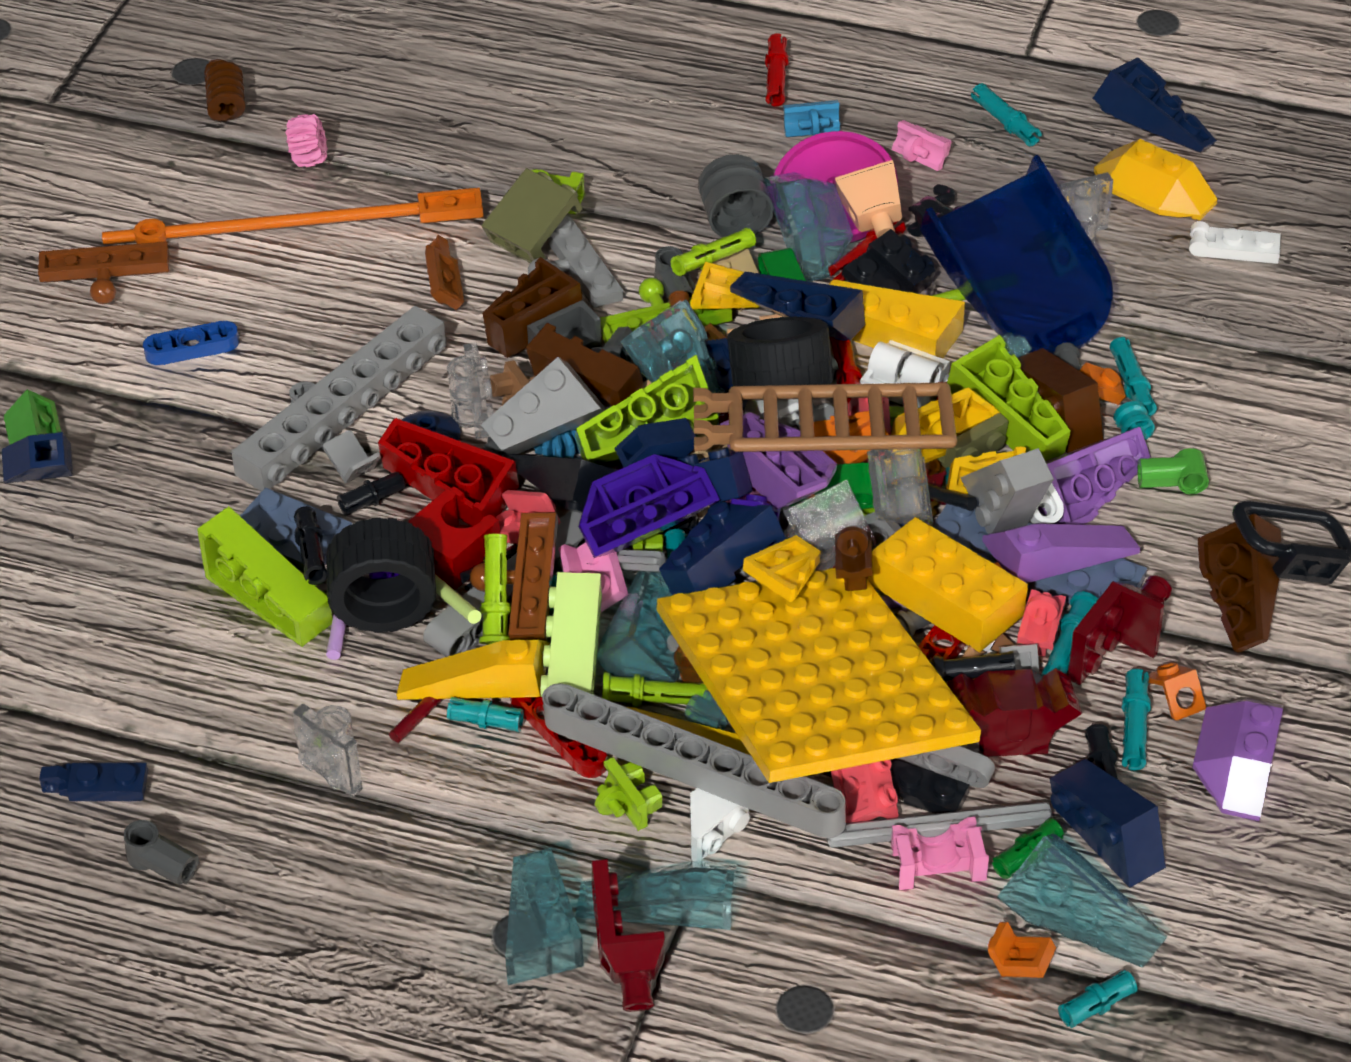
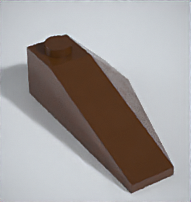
[1198,514,1282,653]

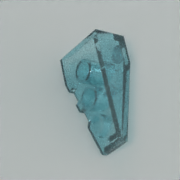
[596,571,683,682]
[997,833,1168,968]

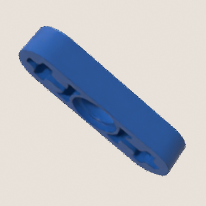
[143,321,239,365]

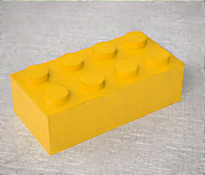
[868,517,1028,653]

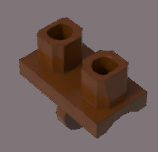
[835,526,873,591]

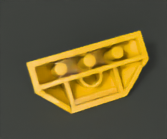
[1094,139,1217,220]
[882,387,1001,481]

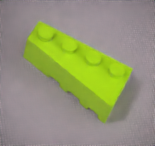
[575,355,719,465]

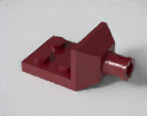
[1068,575,1172,685]
[591,859,665,1012]

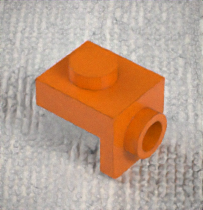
[1079,362,1126,405]
[988,922,1056,978]

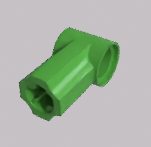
[1137,448,1209,494]

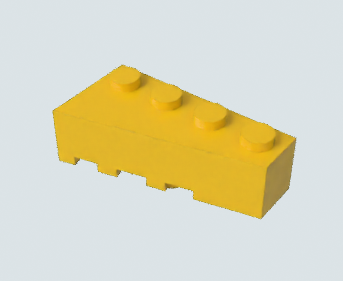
[829,279,965,359]

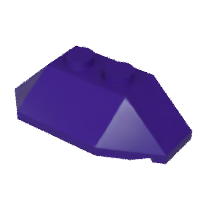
[578,454,720,558]

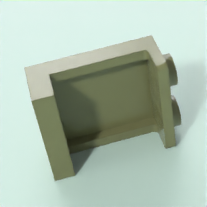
[481,168,583,263]

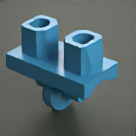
[783,100,840,137]

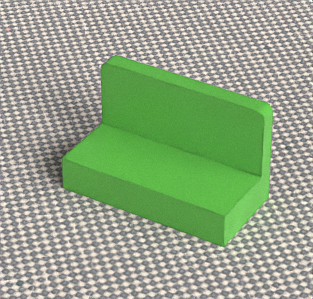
[4,389,61,445]

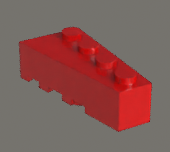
[378,418,519,527]

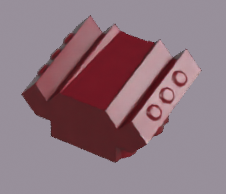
[946,668,1083,757]

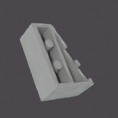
[481,357,607,454]
[960,448,1054,534]

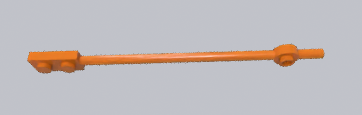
[102,187,483,245]

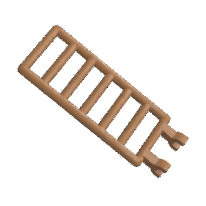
[693,382,957,452]

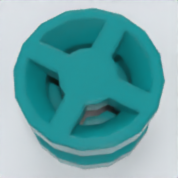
[1113,401,1155,440]

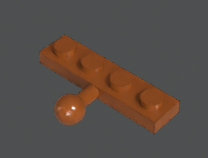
[38,242,169,304]
[470,512,558,641]

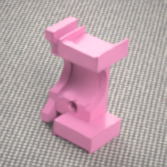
[891,817,989,890]

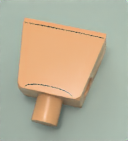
[835,160,902,238]

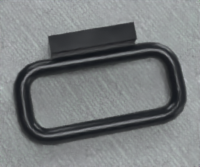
[1232,500,1351,584]

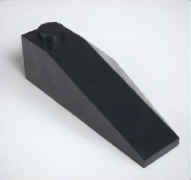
[501,453,618,513]

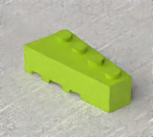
[947,335,1071,461]
[197,506,333,647]

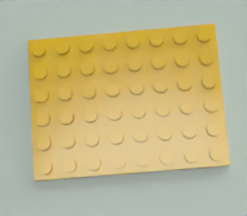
[656,568,981,783]

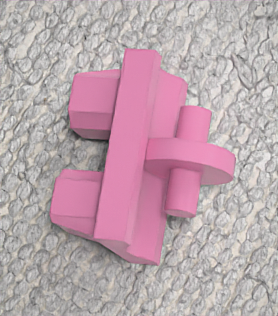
[891,120,951,171]

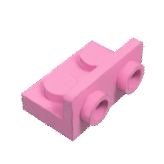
[558,542,629,612]

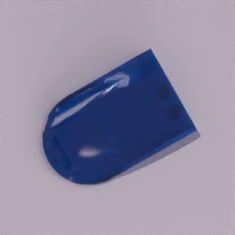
[920,155,1113,355]

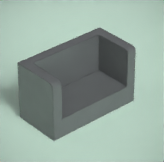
[527,300,602,349]

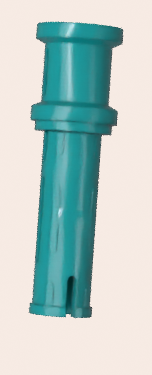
[1041,591,1098,676]

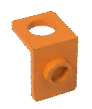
[1149,662,1206,720]

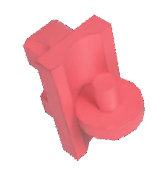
[1017,589,1066,657]

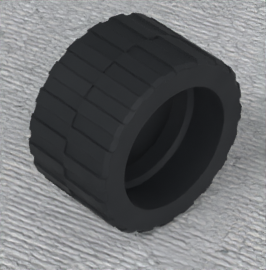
[727,316,834,386]
[326,517,436,633]

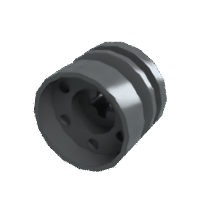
[698,154,774,237]

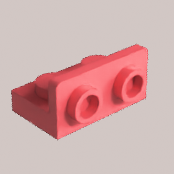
[496,490,561,544]
[831,759,899,823]

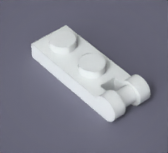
[1189,221,1281,264]

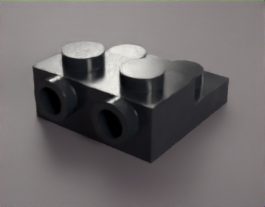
[841,229,936,294]

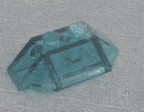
[764,172,853,281]

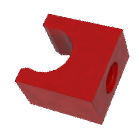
[408,489,500,590]

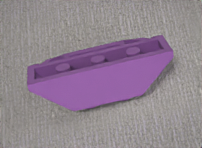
[720,412,837,509]
[1192,698,1284,821]

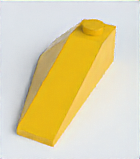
[396,639,550,700]

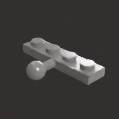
[528,215,624,308]

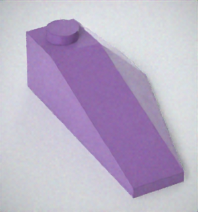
[1038,427,1151,525]
[982,524,1141,583]

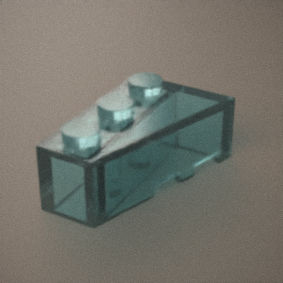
[505,848,584,985]

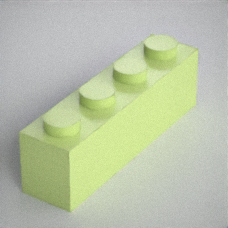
[540,572,602,697]

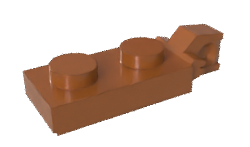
[425,235,464,310]

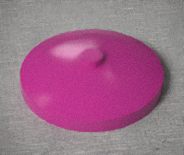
[772,131,899,245]

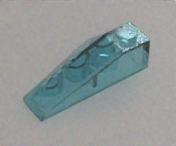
[620,300,726,425]
[576,861,738,930]

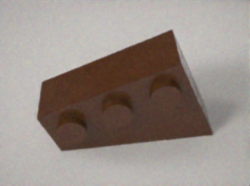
[482,257,583,358]
[526,323,645,409]
[1018,348,1103,453]

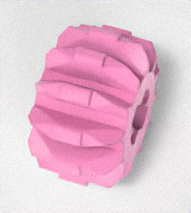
[285,114,328,168]

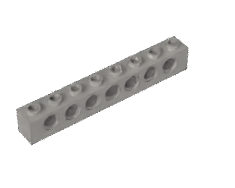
[231,306,446,491]

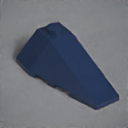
[1092,57,1217,153]
[730,271,865,341]

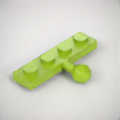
[600,278,732,344]

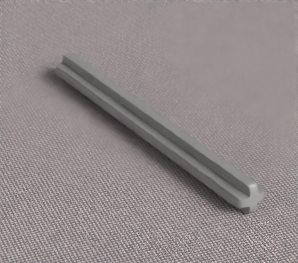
[827,802,1052,848]

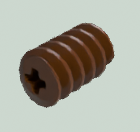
[204,59,246,121]

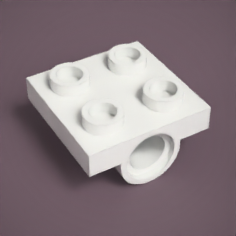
[860,340,950,405]

